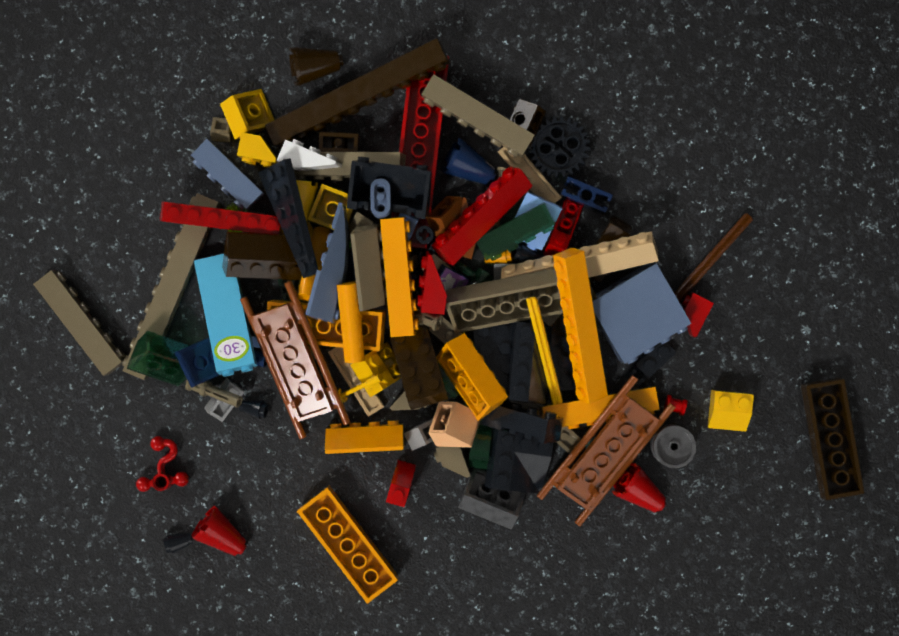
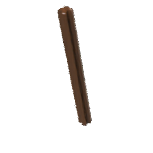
[674,213,753,303]

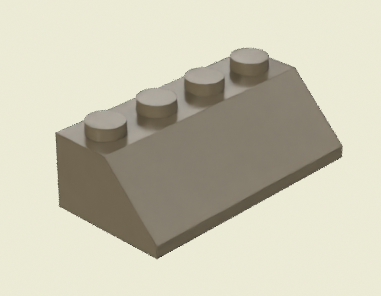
[350,224,387,311]

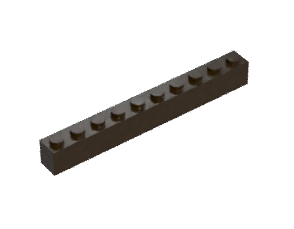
[265,38,450,148]

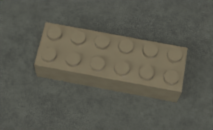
[446,269,563,333]

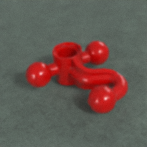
[136,436,189,492]

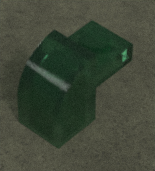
[468,425,492,469]

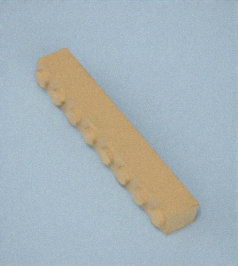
[501,231,659,279]

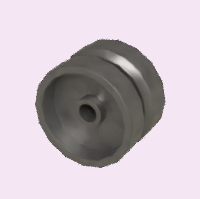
[650,424,696,468]

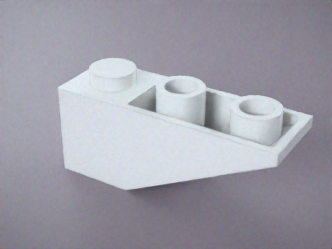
[276,139,342,171]

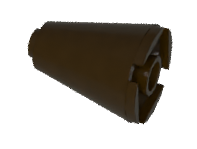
[289,47,343,86]

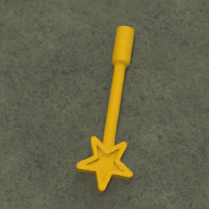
[338,374,383,402]

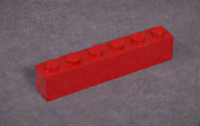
[431,166,533,265]
[160,202,280,234]

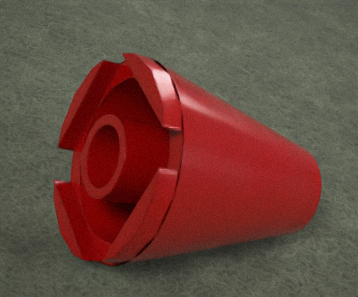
[612,463,666,513]
[191,506,246,556]

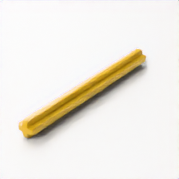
[526,296,563,405]

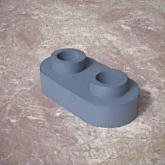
[370,178,391,219]

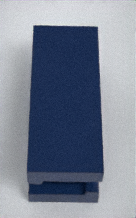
[560,177,613,214]

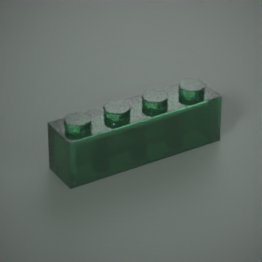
[476,202,556,261]

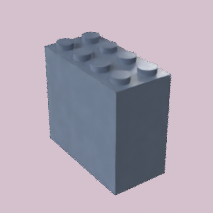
[592,263,692,364]

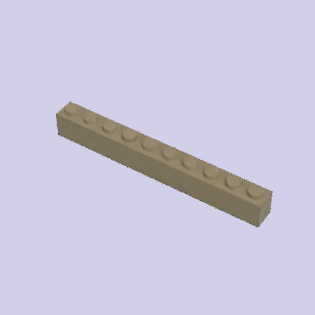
[122,193,221,380]

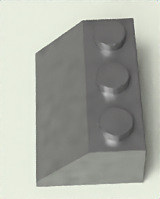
[458,467,526,529]

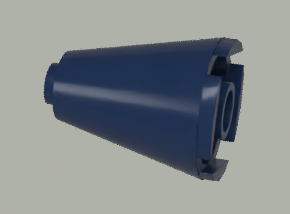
[441,138,496,185]

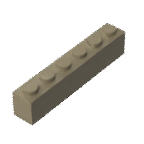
[421,74,535,158]
[293,152,406,181]
[33,270,125,376]

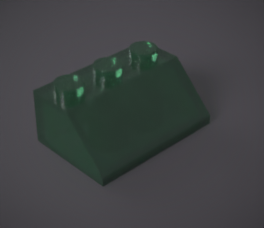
[127,331,190,386]

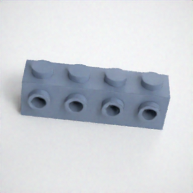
[191,139,264,210]

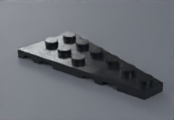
[258,158,318,278]

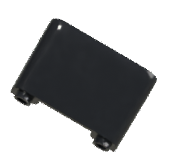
[347,156,432,219]

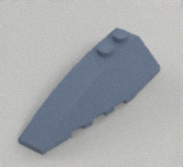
[305,202,349,324]

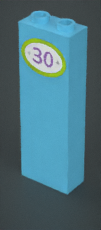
[194,254,258,377]

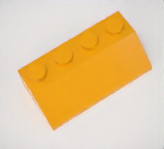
[436,333,508,421]
[325,420,404,454]

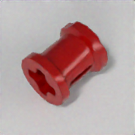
[664,395,687,416]

